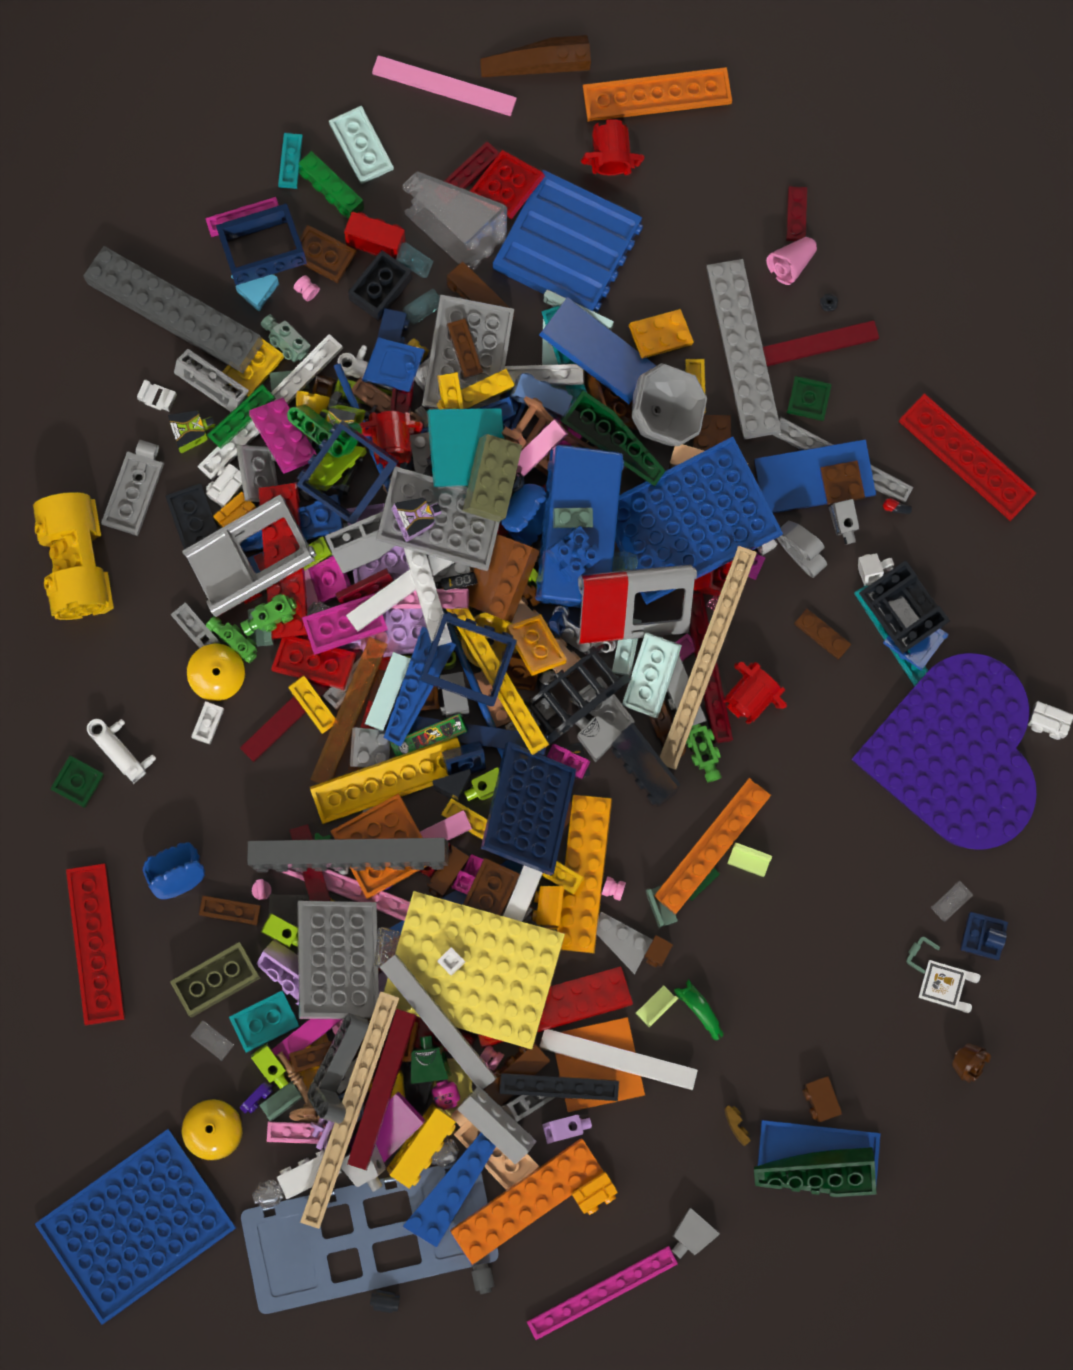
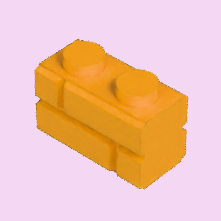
[213,492,256,528]
[571,1172,618,1215]

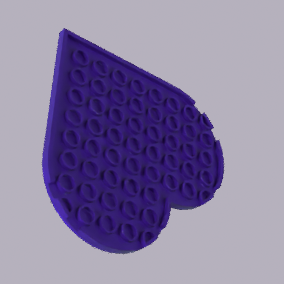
[851,653,1036,850]

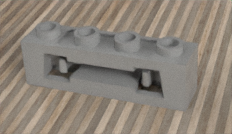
[174,349,249,412]

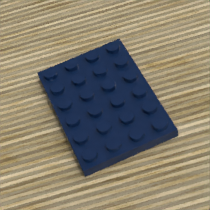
[481,741,577,876]

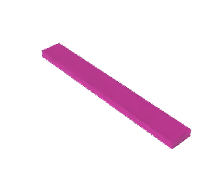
[526,1246,678,1340]

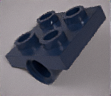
[960,912,1008,960]

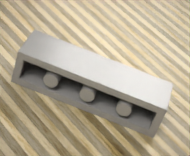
[667,656,706,725]
[457,1086,537,1164]

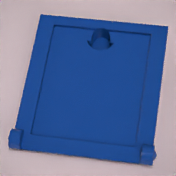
[362,337,425,392]
[883,629,949,670]

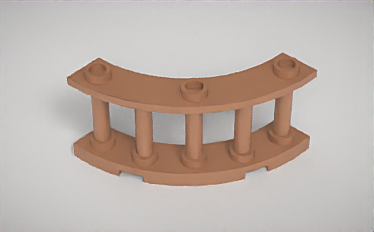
[502,396,601,477]

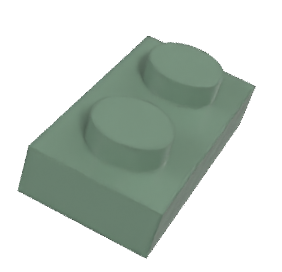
[553,508,593,528]

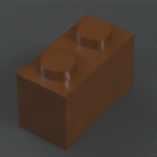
[802,1076,842,1123]

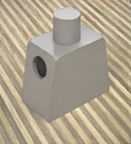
[341,1145,385,1192]
[671,1208,720,1259]

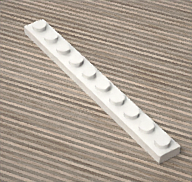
[198,334,343,481]

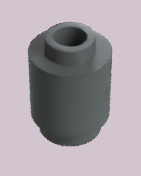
[472,1263,495,1294]

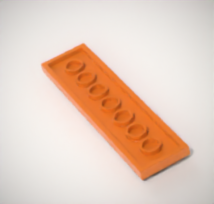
[582,67,732,122]
[450,1138,604,1265]

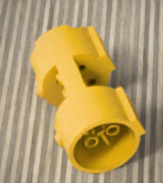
[33,493,114,620]

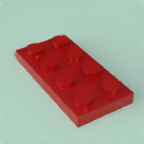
[271,637,356,690]

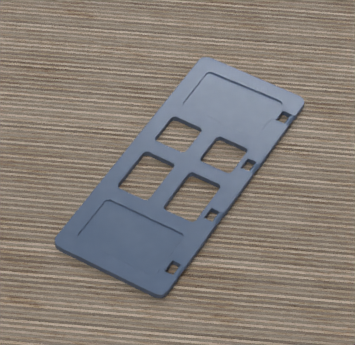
[241,1162,499,1314]

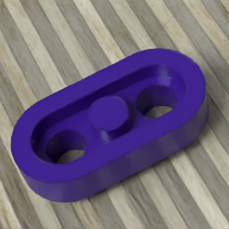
[240,1080,273,1114]

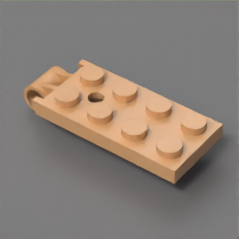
[450,1109,539,1190]

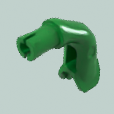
[674,979,724,1040]

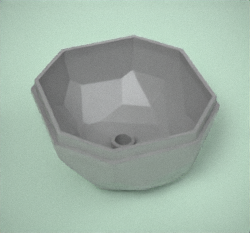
[632,363,707,446]

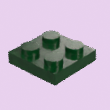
[787,376,832,421]
[50,756,104,808]

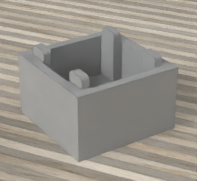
[438,672,469,719]

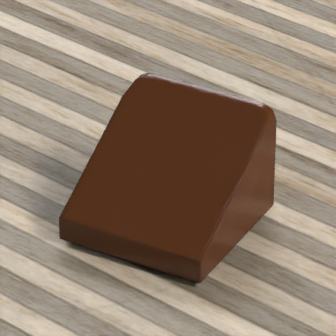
[312,374,336,397]

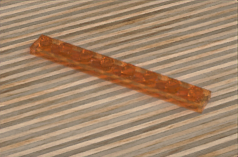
[310,637,388,783]

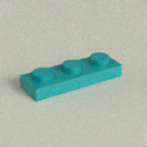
[278,133,303,189]

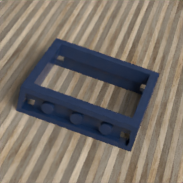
[216,203,307,285]
[297,421,399,524]
[418,612,517,707]

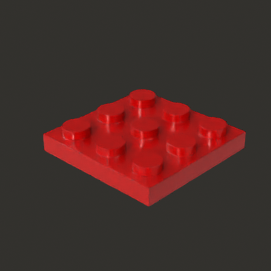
[469,150,545,219]

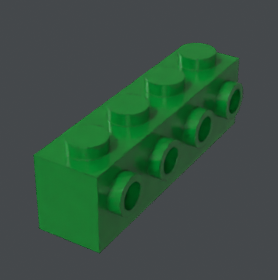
[298,151,364,218]

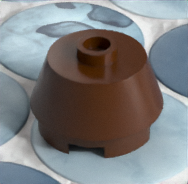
[952,1043,991,1083]

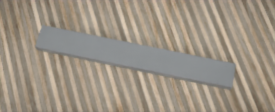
[773,417,914,504]
[380,954,497,1090]

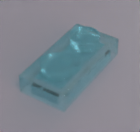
[396,243,434,278]
[403,288,440,325]

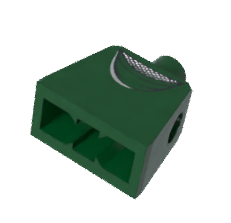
[411,1036,452,1084]

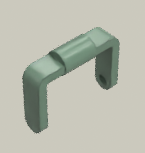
[906,937,940,974]

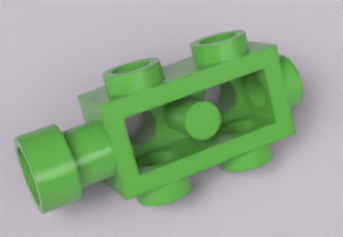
[240,594,297,636]
[206,616,258,663]
[686,724,722,783]

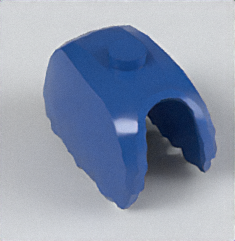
[501,484,546,546]
[142,842,205,899]

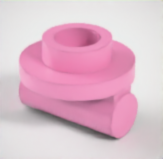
[252,879,272,900]

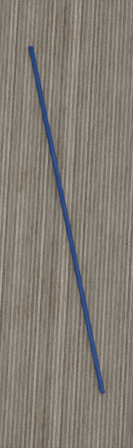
[334,364,558,886]

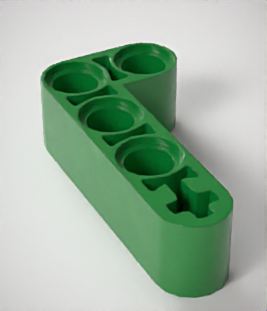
[287,405,362,457]

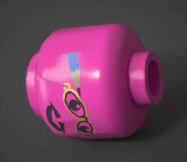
[432,1080,460,1110]

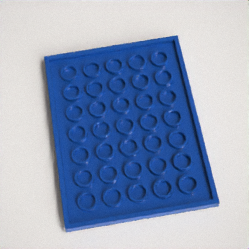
[615,437,783,605]
[35,1129,236,1325]

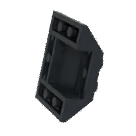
[859,560,950,654]

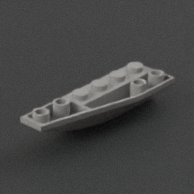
[325,512,395,574]

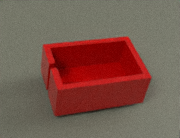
[344,212,406,262]

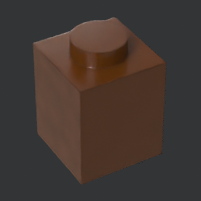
[644,935,673,968]

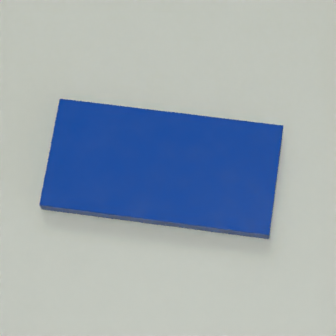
[539,297,656,404]
[754,440,876,513]
[757,1120,881,1184]

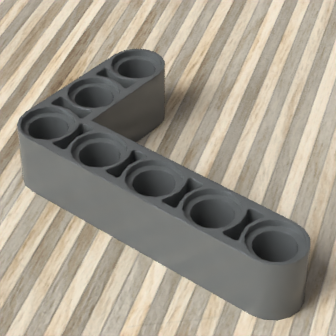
[308,1013,369,1124]

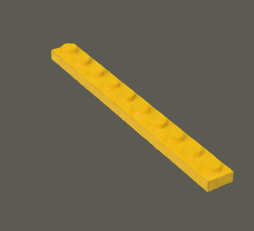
[440,587,549,755]

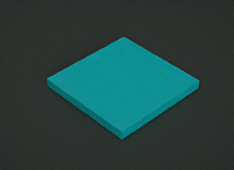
[427,408,504,487]

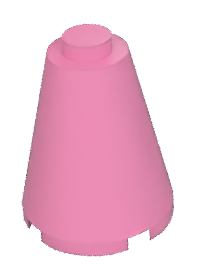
[766,237,817,285]

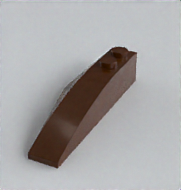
[480,35,591,77]

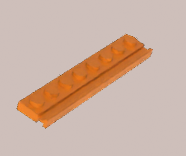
[654,778,771,915]

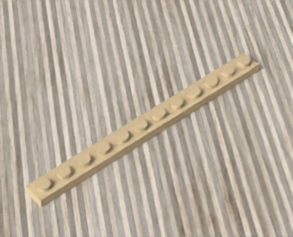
[660,546,757,770]
[300,991,399,1229]

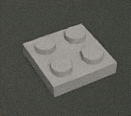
[350,727,390,768]

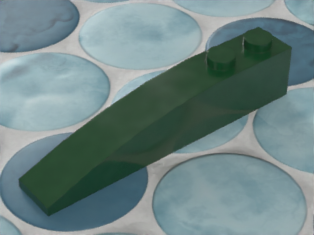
[560,390,665,486]
[754,1147,877,1197]

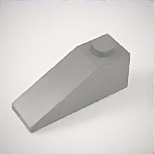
[501,1095,555,1122]

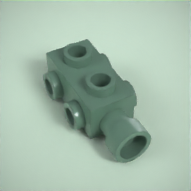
[261,314,311,363]

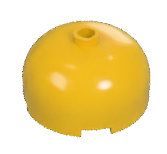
[182,1099,243,1160]

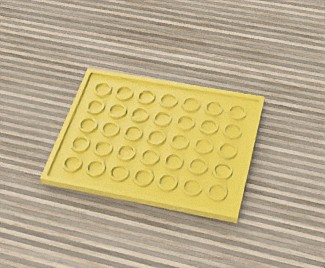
[384,891,565,1049]

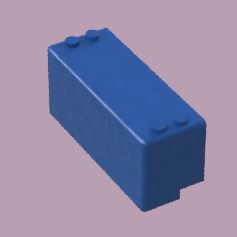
[535,445,624,608]

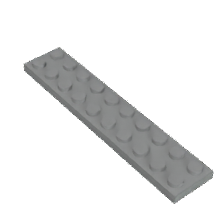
[706,259,781,440]

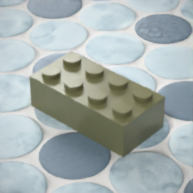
[462,434,522,522]
[170,942,261,1018]

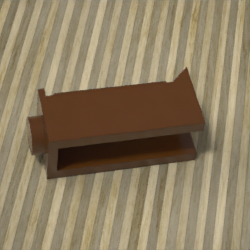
[427,845,469,898]

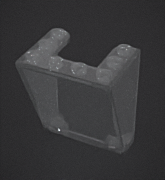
[402,171,507,270]

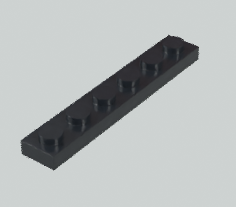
[499,1073,619,1101]

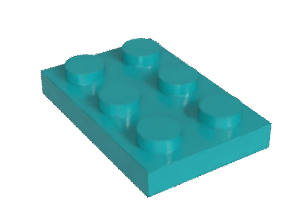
[229,991,300,1053]

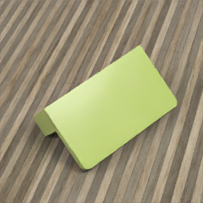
[727,843,772,877]
[636,986,679,1027]

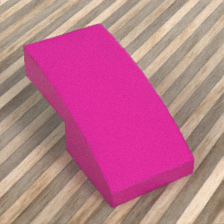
[547,744,590,779]
[452,854,484,895]

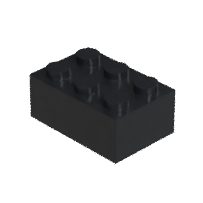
[348,250,412,321]

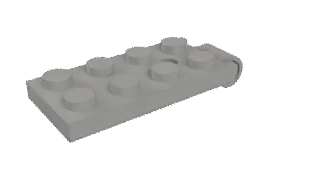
[101,440,164,536]

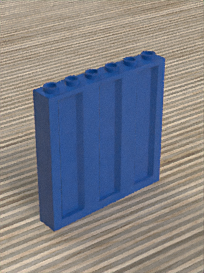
[493,170,643,313]

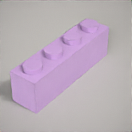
[256,939,299,1006]

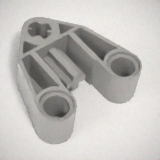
[777,521,827,578]

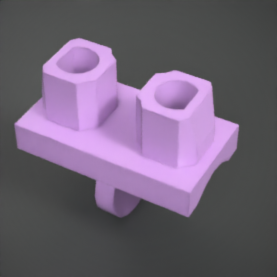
[310,1118,334,1150]

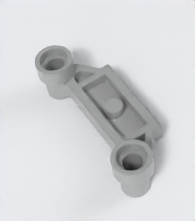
[552,605,617,654]

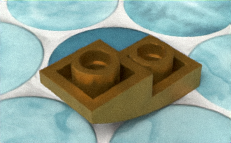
[724,1105,751,1146]

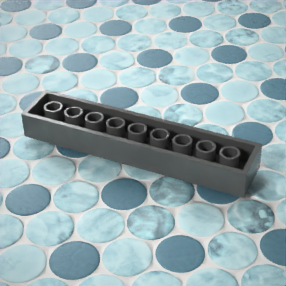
[83,246,263,374]
[248,838,449,872]

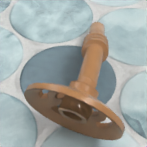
[276,1051,320,1123]

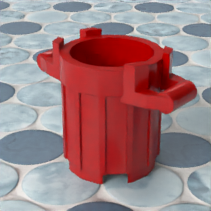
[581,120,644,176]
[359,411,423,468]
[723,662,787,724]

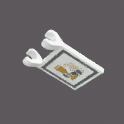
[918,960,980,1013]

